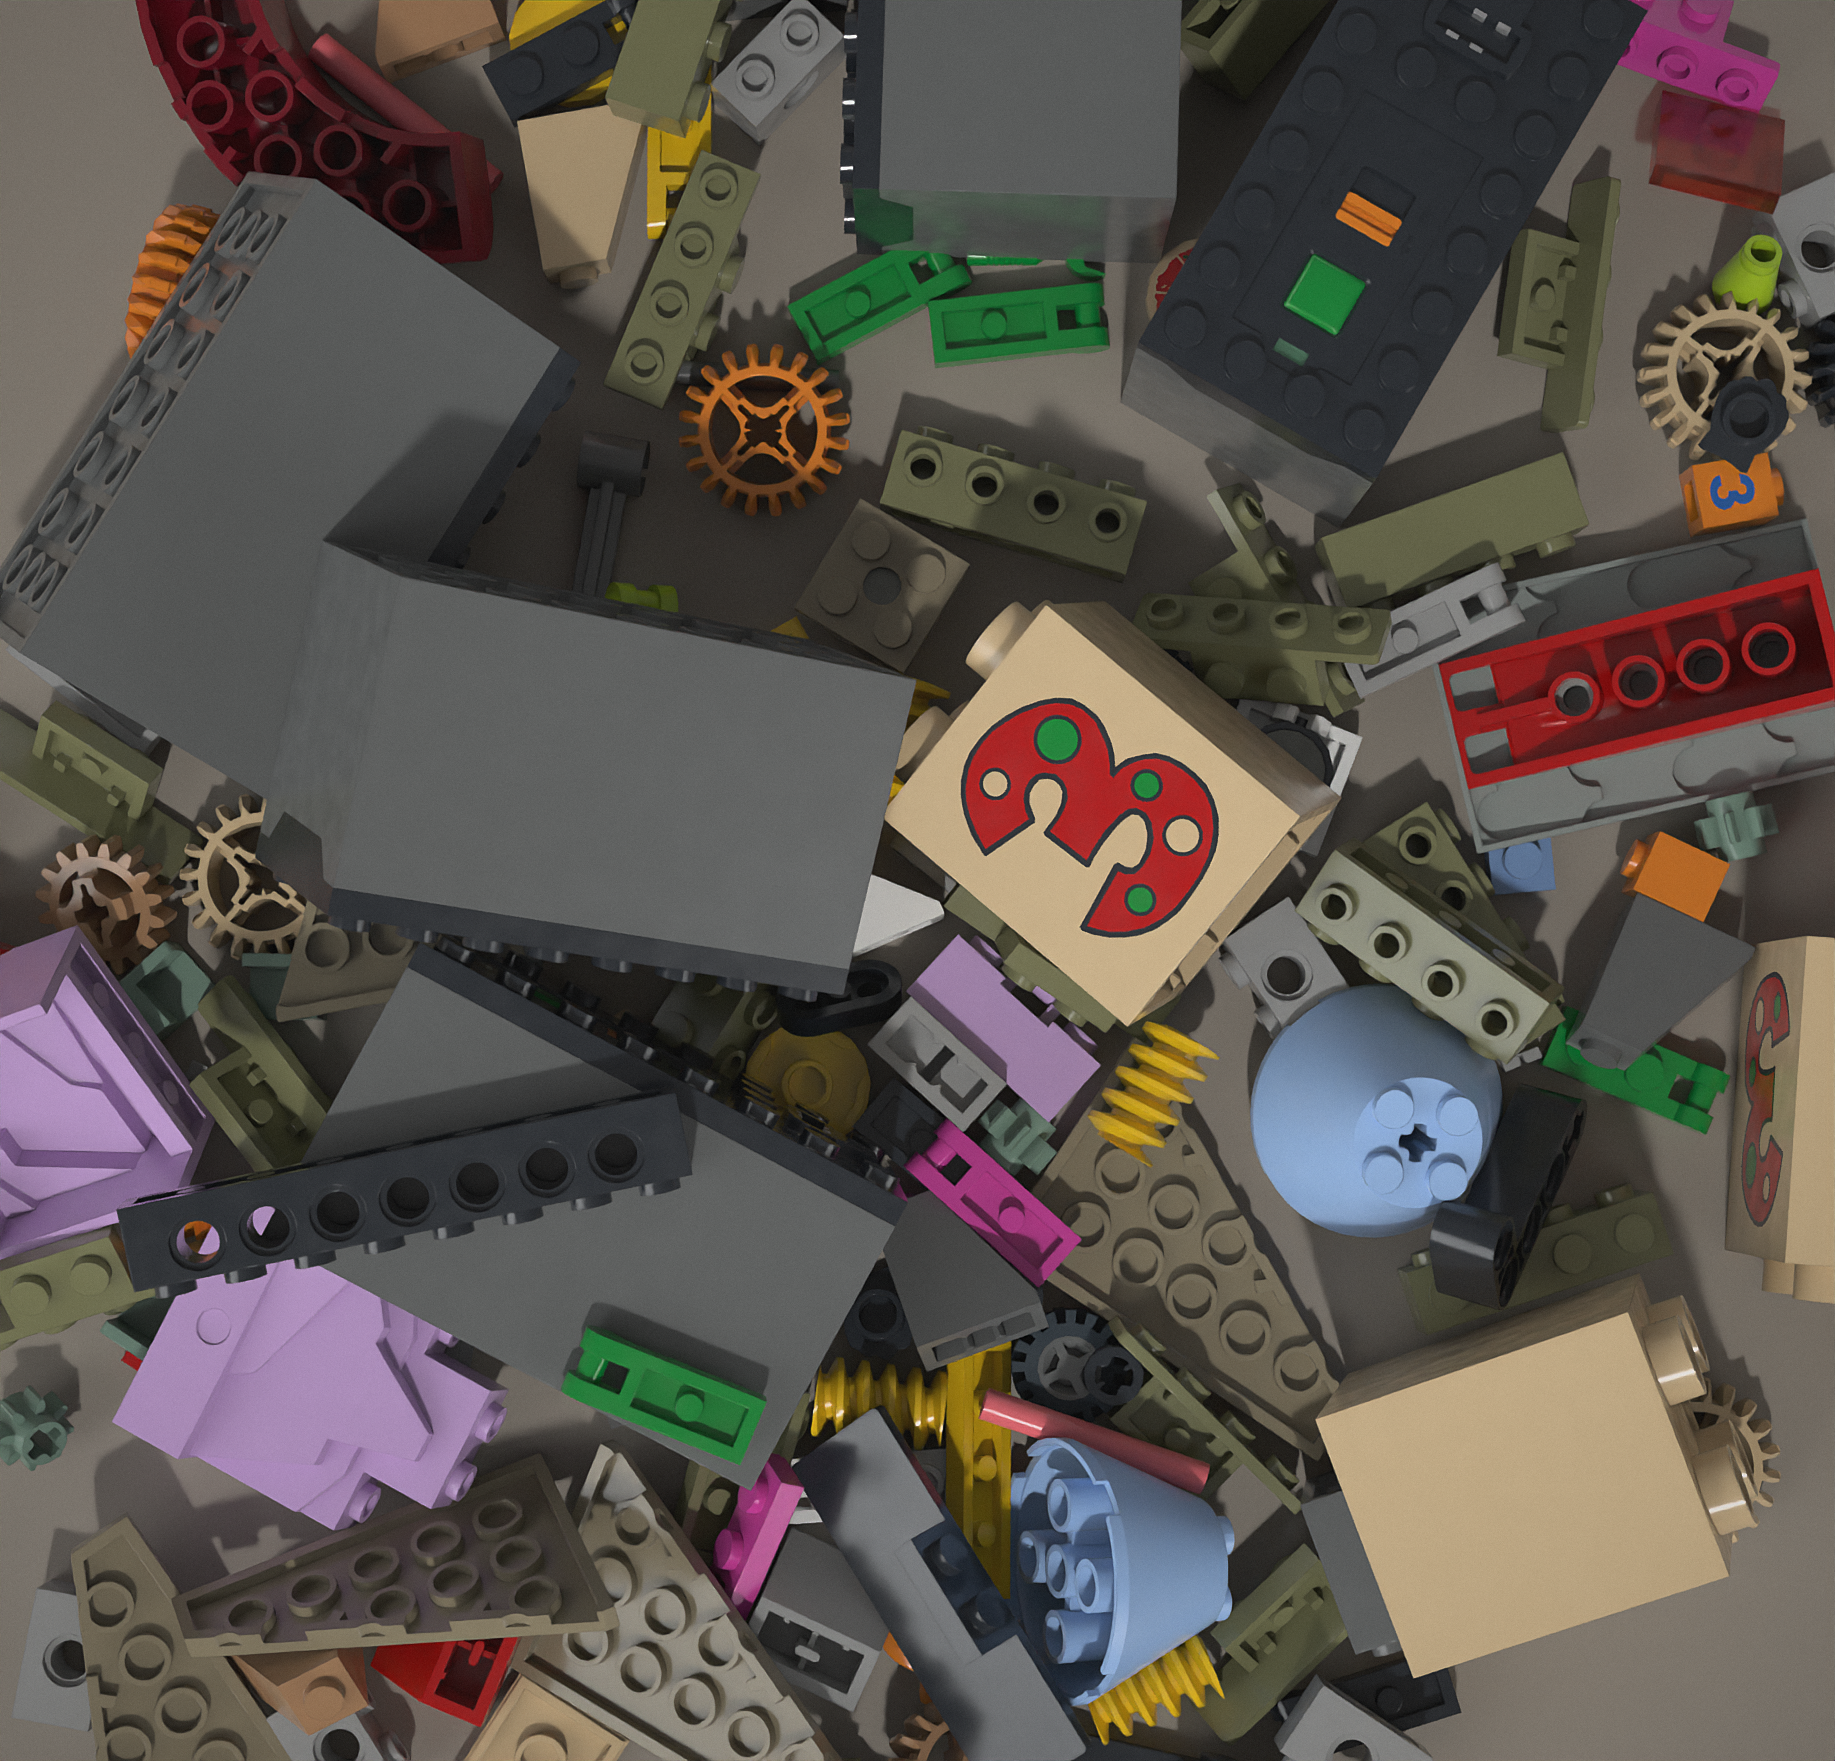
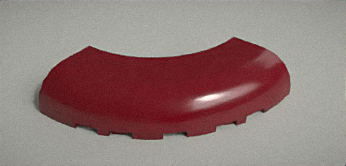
[135,0,494,265]

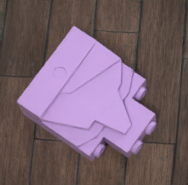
[0,925,215,1260]
[112,1206,509,1531]

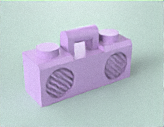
[906,934,1101,1122]

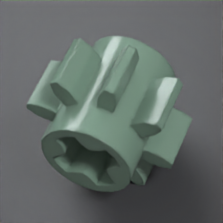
[1694,791,1780,862]
[978,1098,1057,1177]
[0,1385,74,1471]

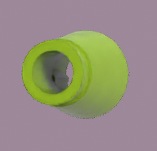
[1712,234,1782,315]

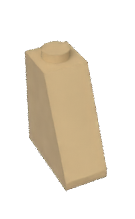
[517,105,648,289]

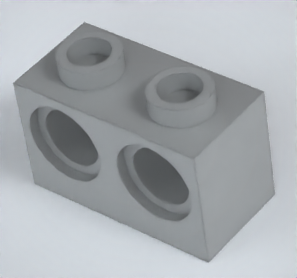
[867,997,1007,1132]

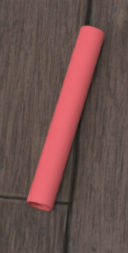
[308,33,504,194]
[978,1388,1210,1495]

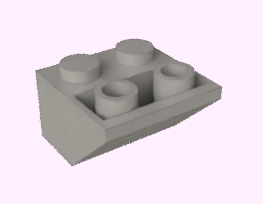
[748,1527,889,1712]

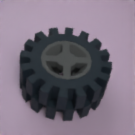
[1011,1307,1128,1423]

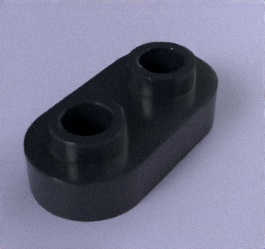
[776,959,902,1037]

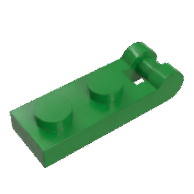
[787,250,973,366]
[928,283,1111,368]
[1538,1006,1731,1135]
[560,1325,767,1465]

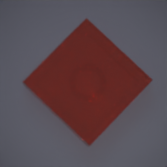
[1648,90,1785,215]

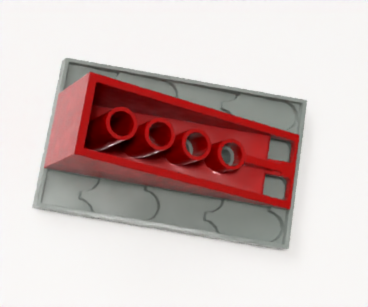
[1432,518,1835,854]

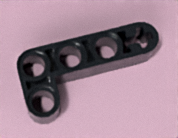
[1429,1083,1587,1310]

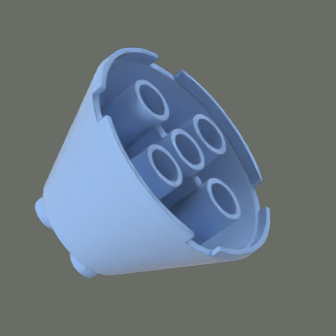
[1250,983,1503,1238]
[1004,1437,1235,1706]

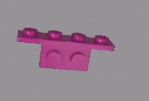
[1617,0,1781,115]

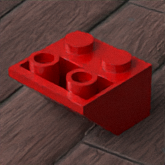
[370,1636,522,1728]

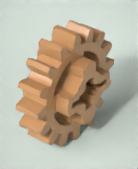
[35,834,177,974]

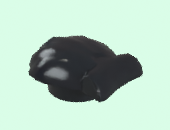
[1698,376,1789,474]
[844,1267,913,1360]

